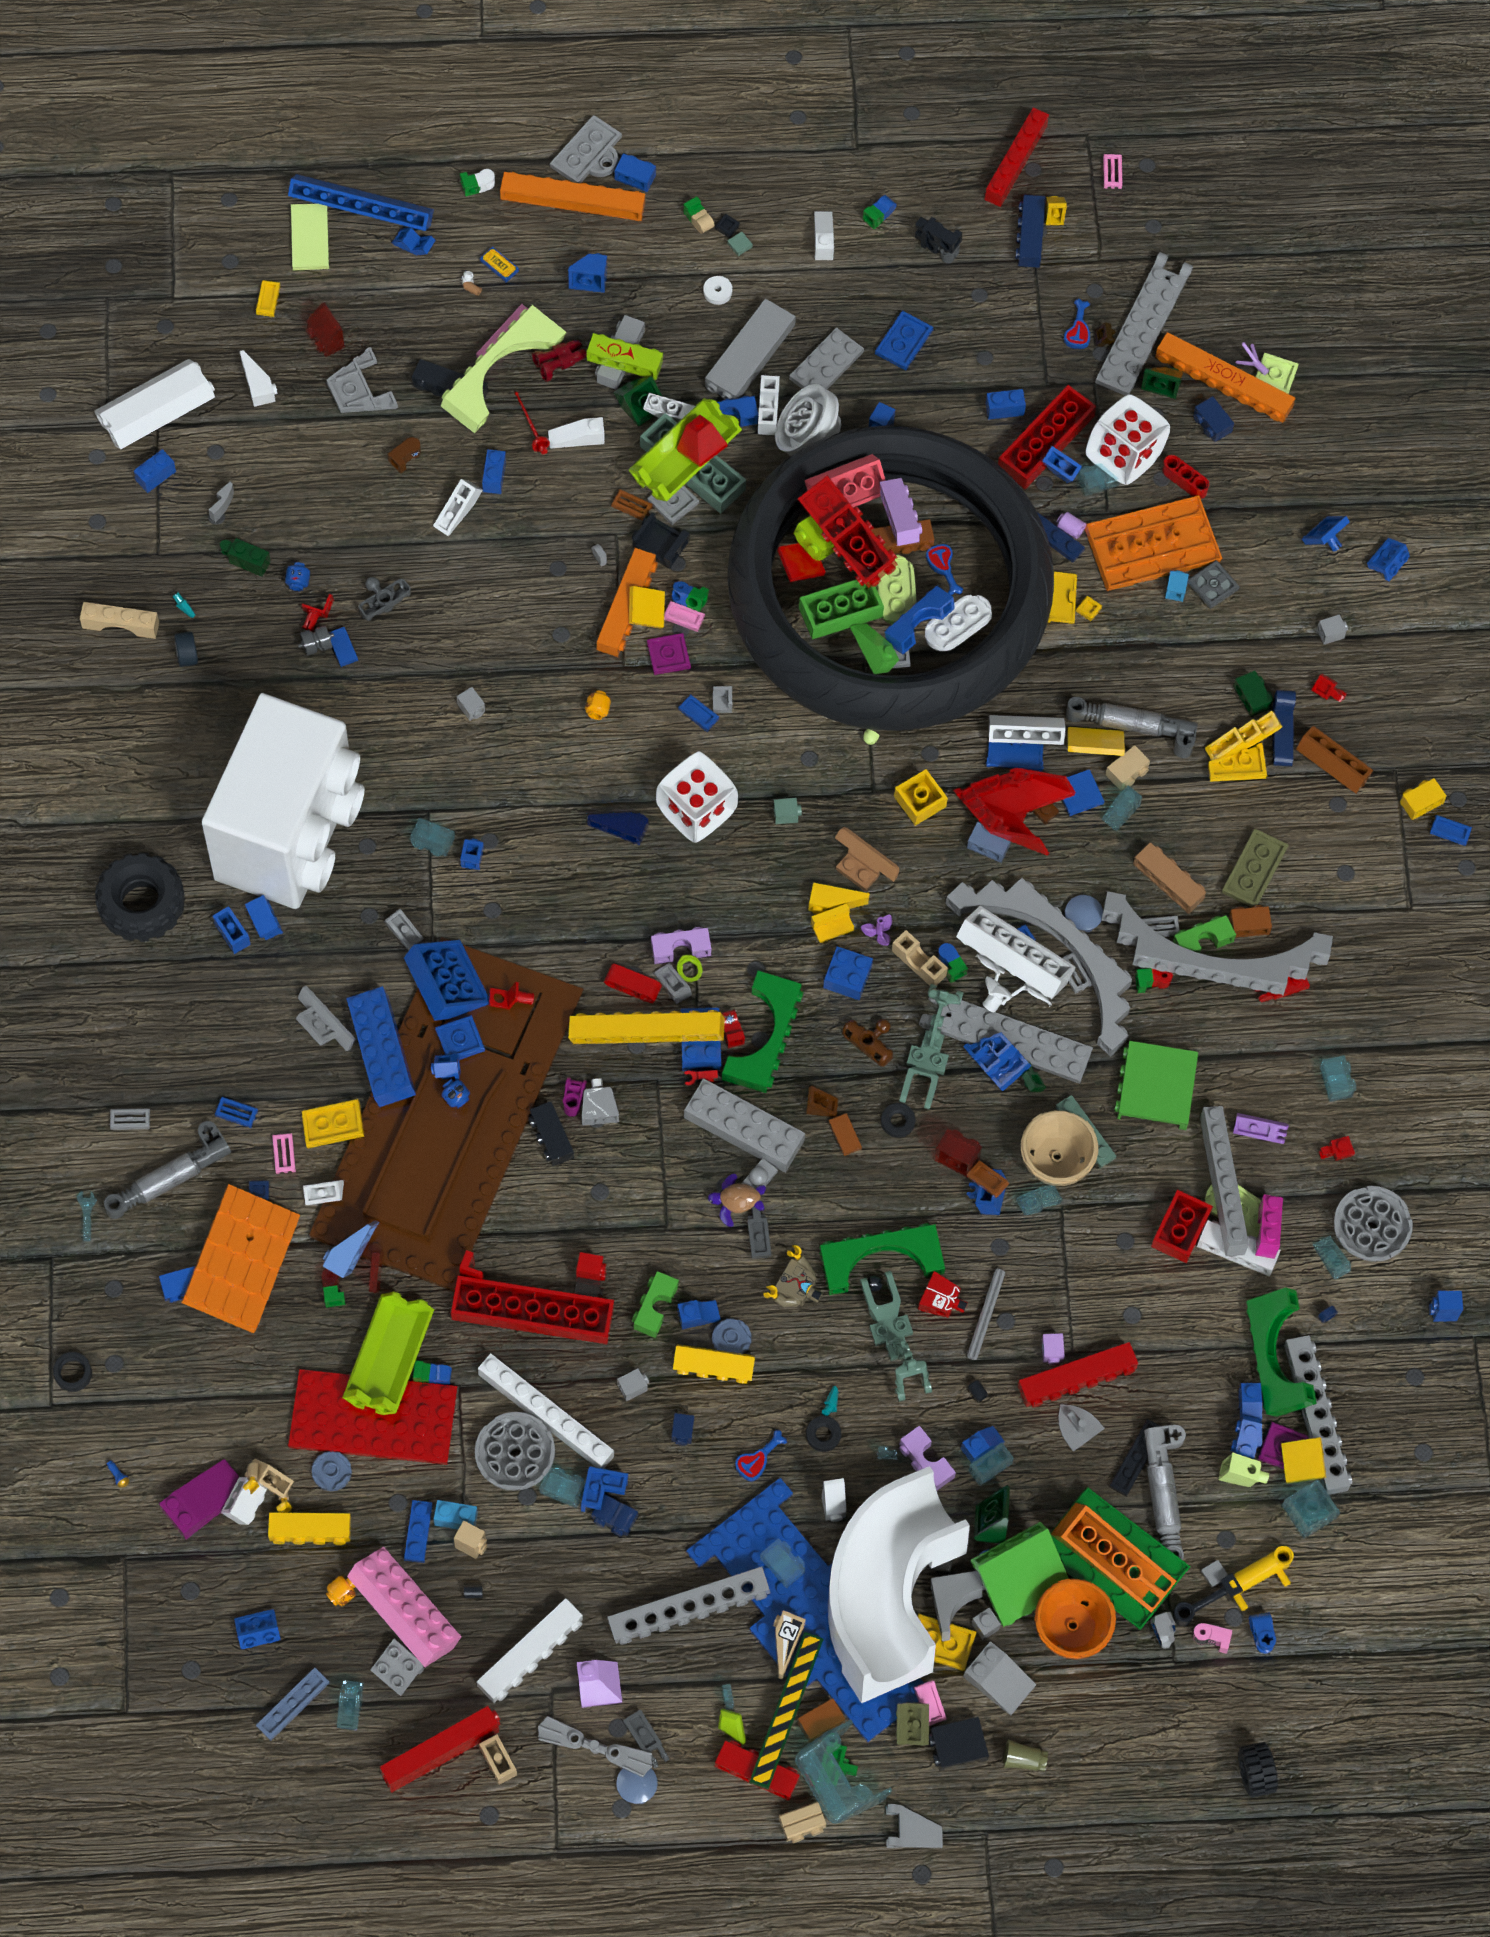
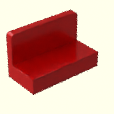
[459,1250,484,1279]

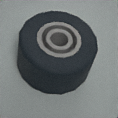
[174,632,198,667]

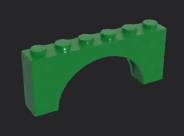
[722,971,804,1093]
[819,1223,945,1295]
[1247,1287,1317,1417]

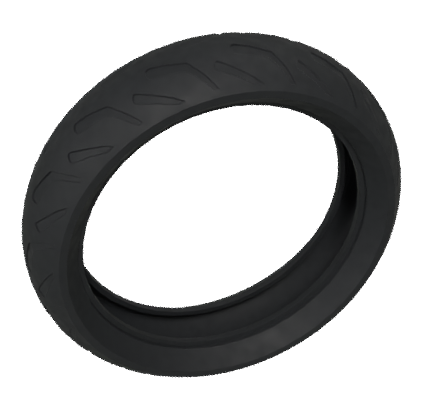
[728,426,1054,731]

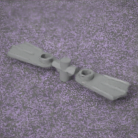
[538,1716,652,1777]

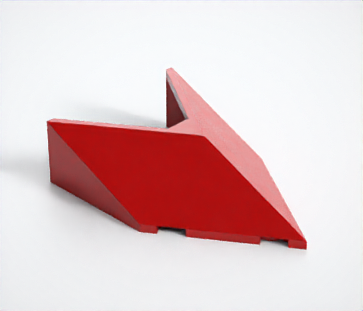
[953,768,1076,856]

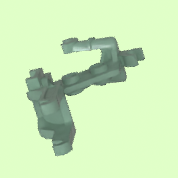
[899,984,964,1110]
[860,1271,932,1402]

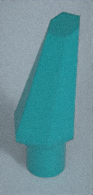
[172,592,196,618]
[822,1386,839,1416]

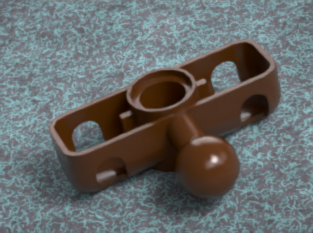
[842,1019,893,1067]

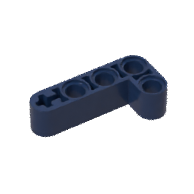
[1272,690,1296,767]

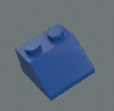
[568,253,607,293]

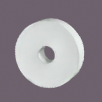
[703,276,732,305]

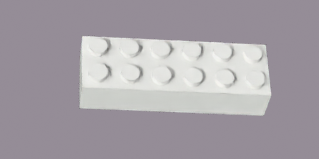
[956,906,1076,999]

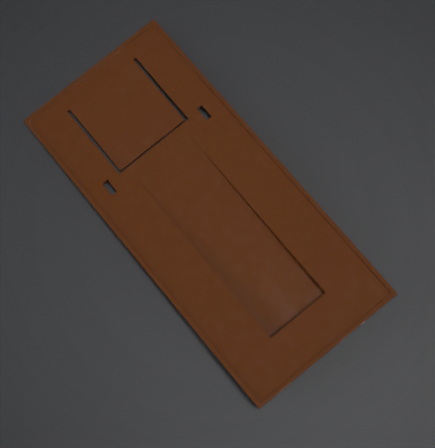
[309,937,584,1292]

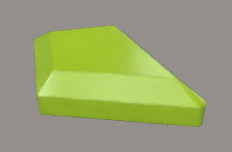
[718,1708,746,1745]

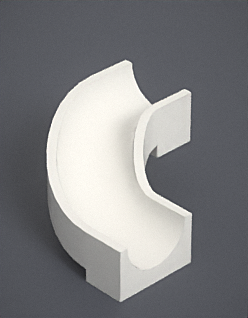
[828,1466,970,1703]

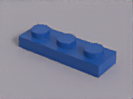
[404,1500,433,1563]

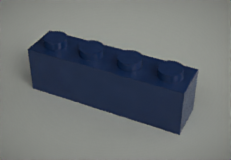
[1015,195,1045,268]

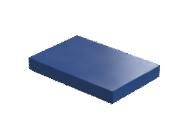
[875,310,934,371]

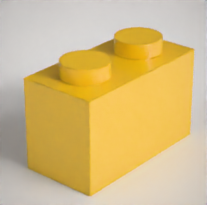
[1400,778,1447,820]

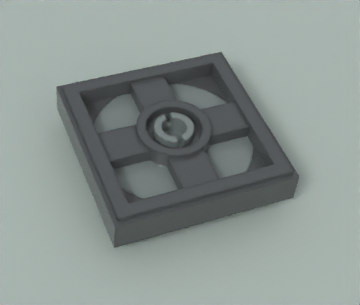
[1187,560,1240,609]

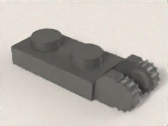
[623,1709,670,1769]

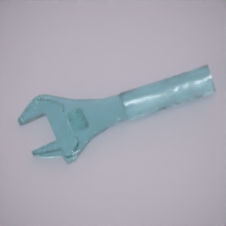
[77,1191,97,1242]

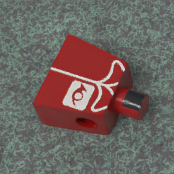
[918,1271,968,1318]

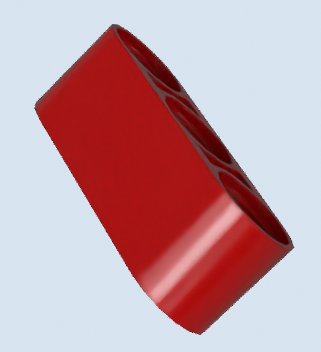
[1162,455,1209,499]
[604,964,662,1003]

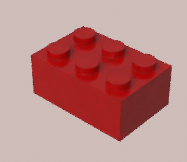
[1151,1190,1213,1264]

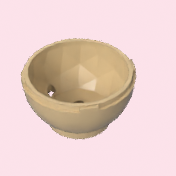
[1021,1111,1098,1186]

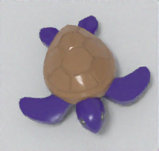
[708,1174,766,1227]

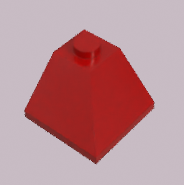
[677,415,728,467]

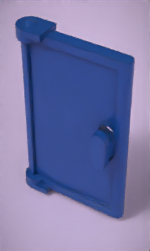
[986,742,1044,772]

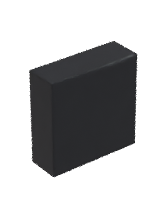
[715,214,740,238]

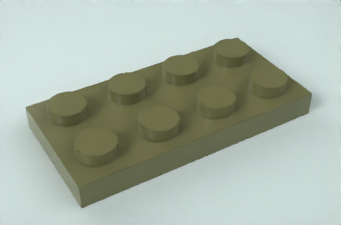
[1222,829,1289,907]

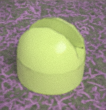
[863,729,880,745]

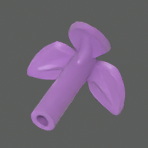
[861,914,892,946]

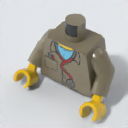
[763,1245,823,1307]

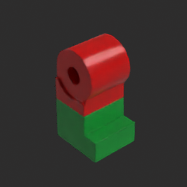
[1135,968,1173,994]

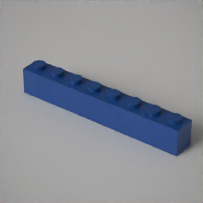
[288,174,434,231]

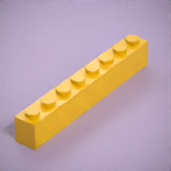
[568,1010,725,1044]

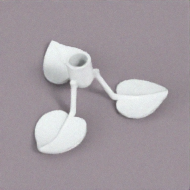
[975,954,1052,1013]

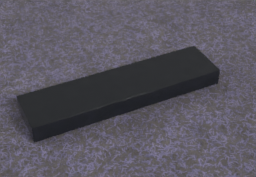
[1109,1419,1161,1497]

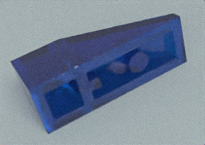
[587,812,649,845]

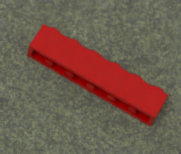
[985,107,1049,207]
[1018,1342,1138,1408]

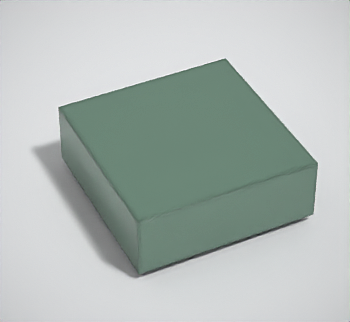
[727,232,753,256]

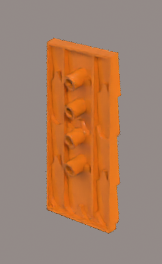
[1085,496,1223,591]
[181,1184,300,1333]

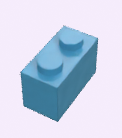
[434,1500,478,1529]

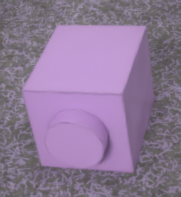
[1042,1334,1064,1365]

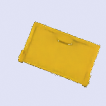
[1048,572,1077,624]

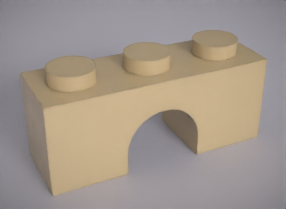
[892,930,948,985]

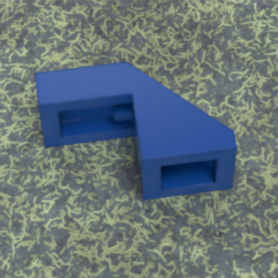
[392,228,436,255]

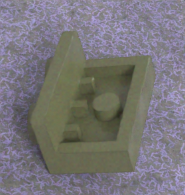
[896,1702,929,1746]

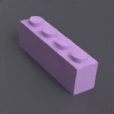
[880,478,922,546]

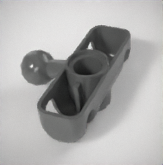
[359,577,411,621]

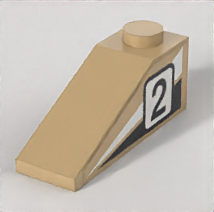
[773,1610,806,1679]

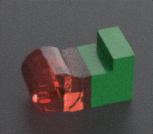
[322,1268,346,1308]

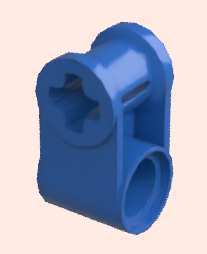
[1249,1612,1276,1654]

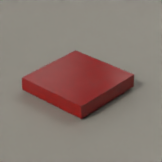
[777,543,826,582]

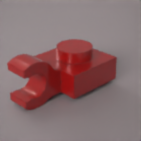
[1312,673,1347,702]
[684,1070,718,1085]
[1318,1136,1355,1161]

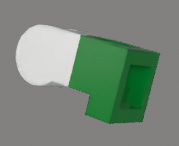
[460,169,495,197]

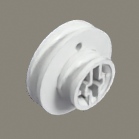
[775,384,841,456]

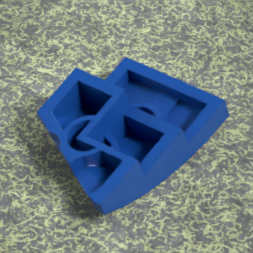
[963,1032,1031,1091]

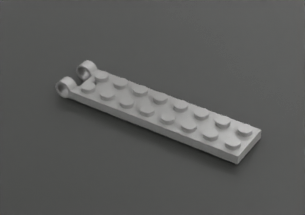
[1095,252,1193,396]
[919,989,1093,1084]

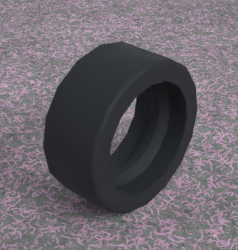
[53,1352,92,1392]

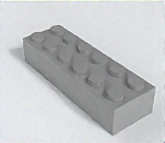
[684,1078,805,1173]

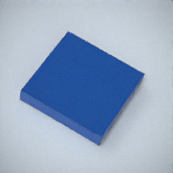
[1062,769,1104,816]
[435,1015,485,1060]

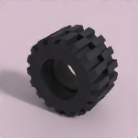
[1238,1742,1278,1798]

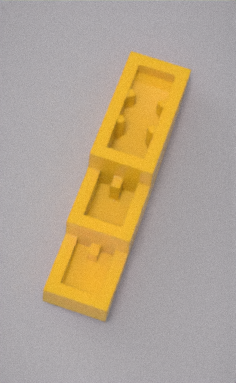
[1205,711,1282,760]

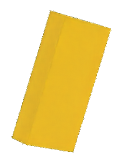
[256,280,281,317]

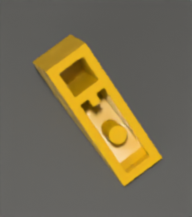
[808,883,870,914]

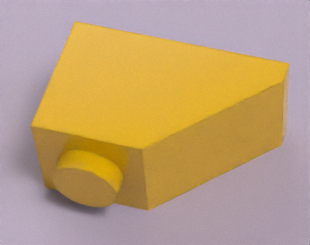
[1045,196,1067,225]

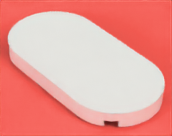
[925,595,992,651]

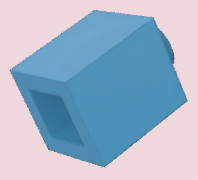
[1165,571,1189,602]

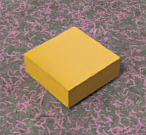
[1076,596,1102,621]

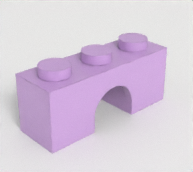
[651,927,711,964]
[899,1426,956,1491]

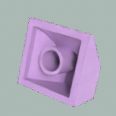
[577,1660,622,1708]

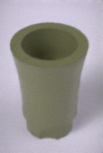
[1003,1739,1048,1771]

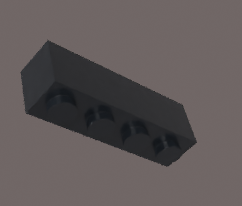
[412,359,488,400]

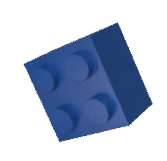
[823,946,873,1000]

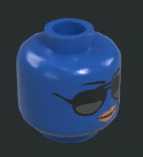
[441,1079,470,1108]

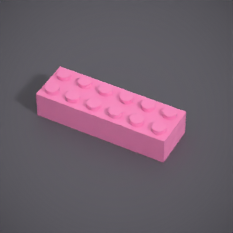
[347,1547,461,1667]

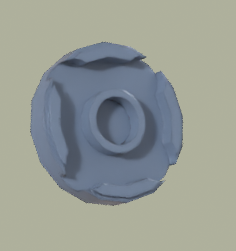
[712,1319,751,1354]
[312,1452,352,1492]

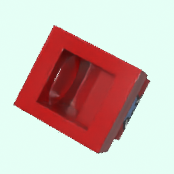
[721,1009,745,1049]

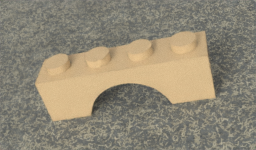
[80,602,159,639]

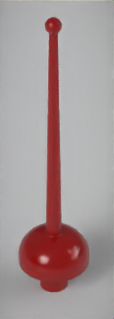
[515,392,550,454]

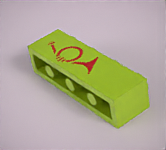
[587,333,663,380]

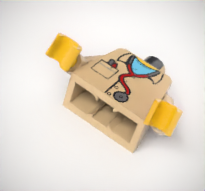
[243,1459,294,1513]

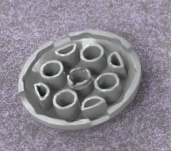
[1334,1186,1413,1262]
[475,1412,555,1491]

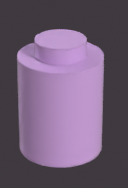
[1057,512,1086,539]

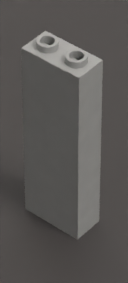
[705,298,796,400]

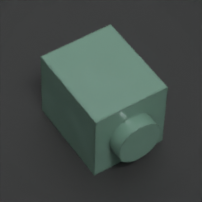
[773,798,802,824]

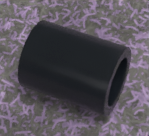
[967,1380,989,1403]
[464,1584,483,1599]

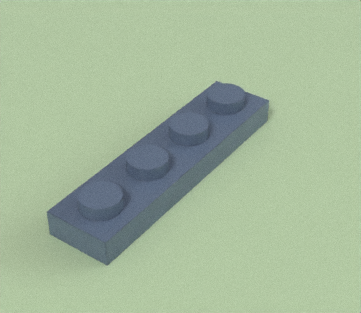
[256,1668,329,1741]

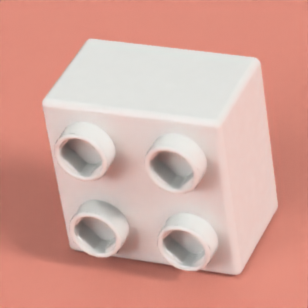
[202,693,365,909]

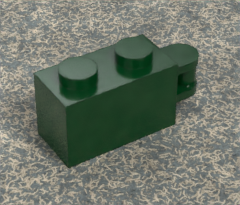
[220,538,271,577]

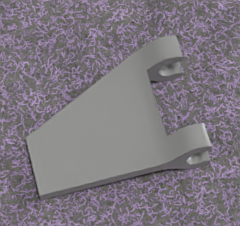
[886,1804,943,1848]

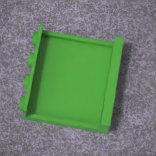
[1115,1041,1198,1130]
[970,1522,1069,1627]

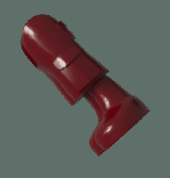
[532,340,587,382]

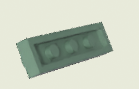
[1055,1095,1116,1168]

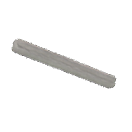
[967,1268,1005,1360]

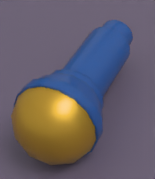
[107,1461,129,1488]

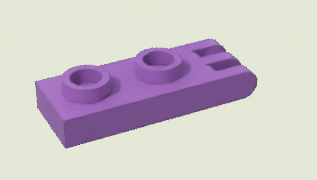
[1233,1113,1289,1144]

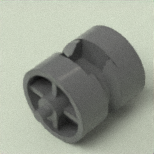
[298,625,334,656]

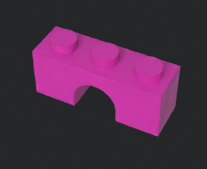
[1255,1194,1283,1259]

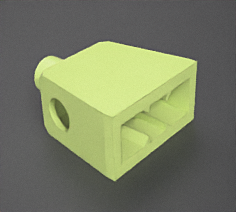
[1218,1453,1269,1487]

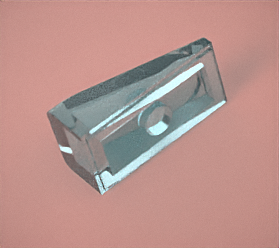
[1313,1236,1351,1280]

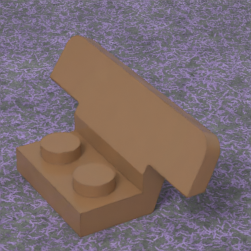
[835,827,899,892]

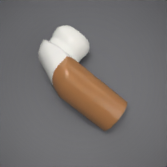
[462,271,482,296]

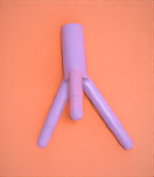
[1236,342,1269,375]

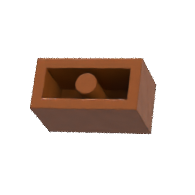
[1229,905,1272,938]
[797,1698,846,1743]

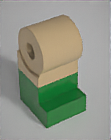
[683,196,715,234]

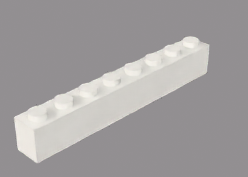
[478,1354,614,1469]

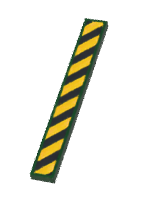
[749,1632,823,1790]

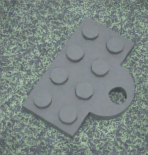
[550,115,622,183]

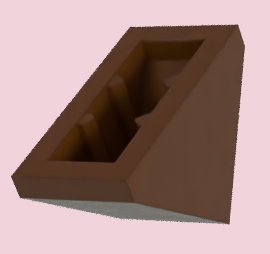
[806,1086,838,1117]

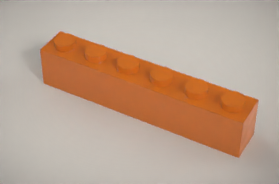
[597,548,658,657]

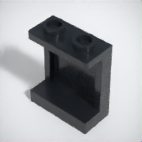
[631,512,690,569]
[929,1717,989,1771]

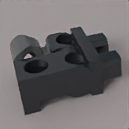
[915,217,962,264]

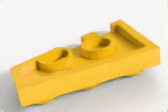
[1208,743,1267,782]

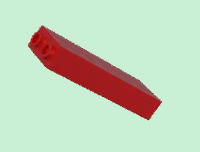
[380,1706,501,1793]

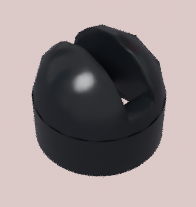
[868,1276,883,1291]

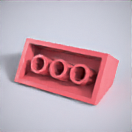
[804,454,886,507]

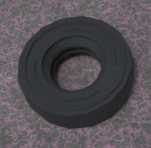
[881,1103,916,1138]
[806,1416,841,1452]

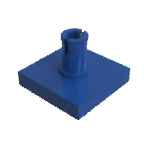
[1302,516,1350,552]

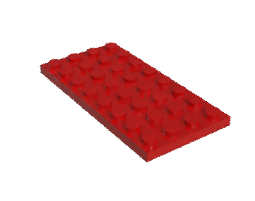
[288,1369,458,1465]

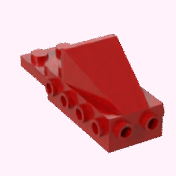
[798,475,898,588]

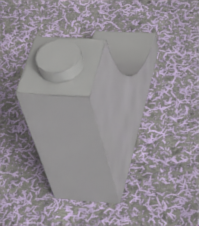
[931,1571,985,1641]

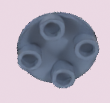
[1065,895,1103,932]
[616,1768,658,1804]

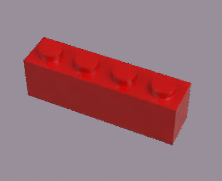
[715,1740,800,1801]

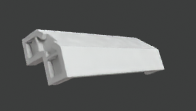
[94,359,215,449]

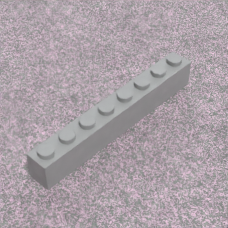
[1200,1106,1249,1256]

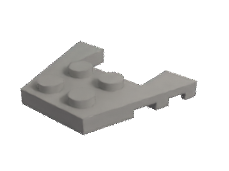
[326,347,398,413]

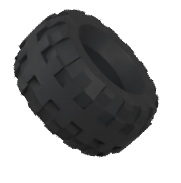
[95,852,185,942]

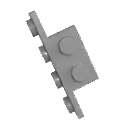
[296,986,355,1051]

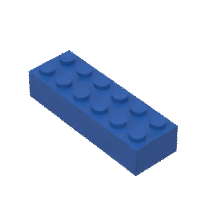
[347,986,416,1107]

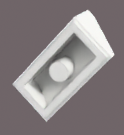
[303,1180,344,1205]

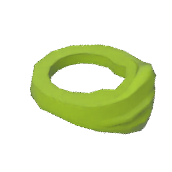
[677,955,703,982]

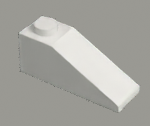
[814,212,834,260]
[240,350,277,407]
[548,417,604,448]
[433,479,483,536]
[821,1478,846,1522]

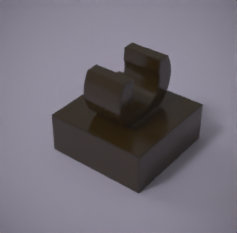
[1095,322,1116,347]

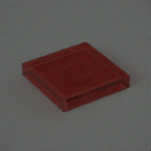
[369,1251,384,1293]

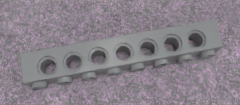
[1284,1335,1352,1496]
[608,1567,770,1645]

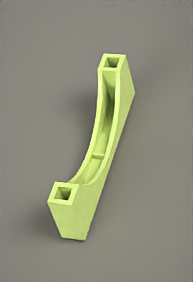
[441,305,566,433]

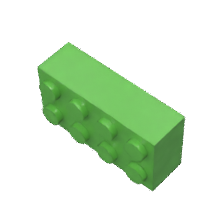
[799,579,884,640]

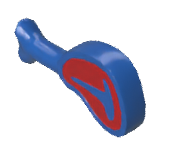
[1064,299,1090,349]
[926,544,963,595]
[735,1430,787,1482]

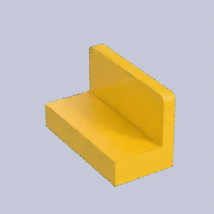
[811,903,854,943]

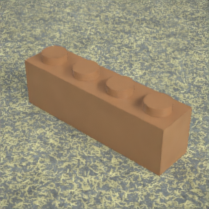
[1133,842,1206,914]

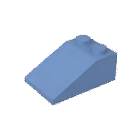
[323,1220,379,1278]

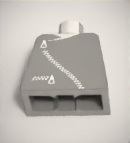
[582,1079,619,1126]

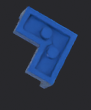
[581,1466,628,1512]

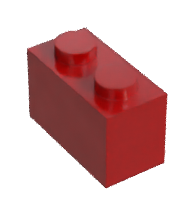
[576,1252,607,1287]

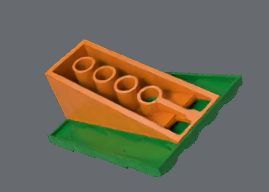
[1050,1487,1191,1630]

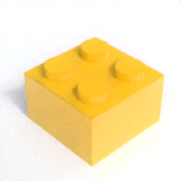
[894,769,948,826]

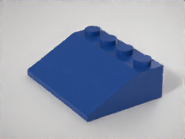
[404,940,489,1021]

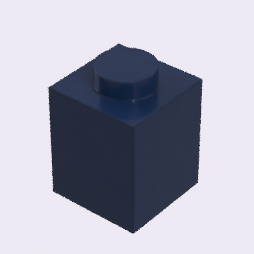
[672,1413,694,1446]

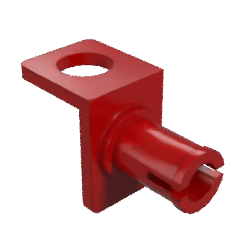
[301,594,334,632]
[489,982,534,1010]

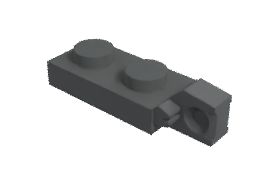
[747,1206,772,1259]

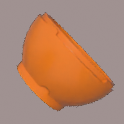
[1035,1578,1116,1660]

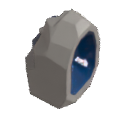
[1151,1612,1176,1649]

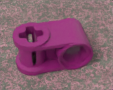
[563,1077,587,1116]

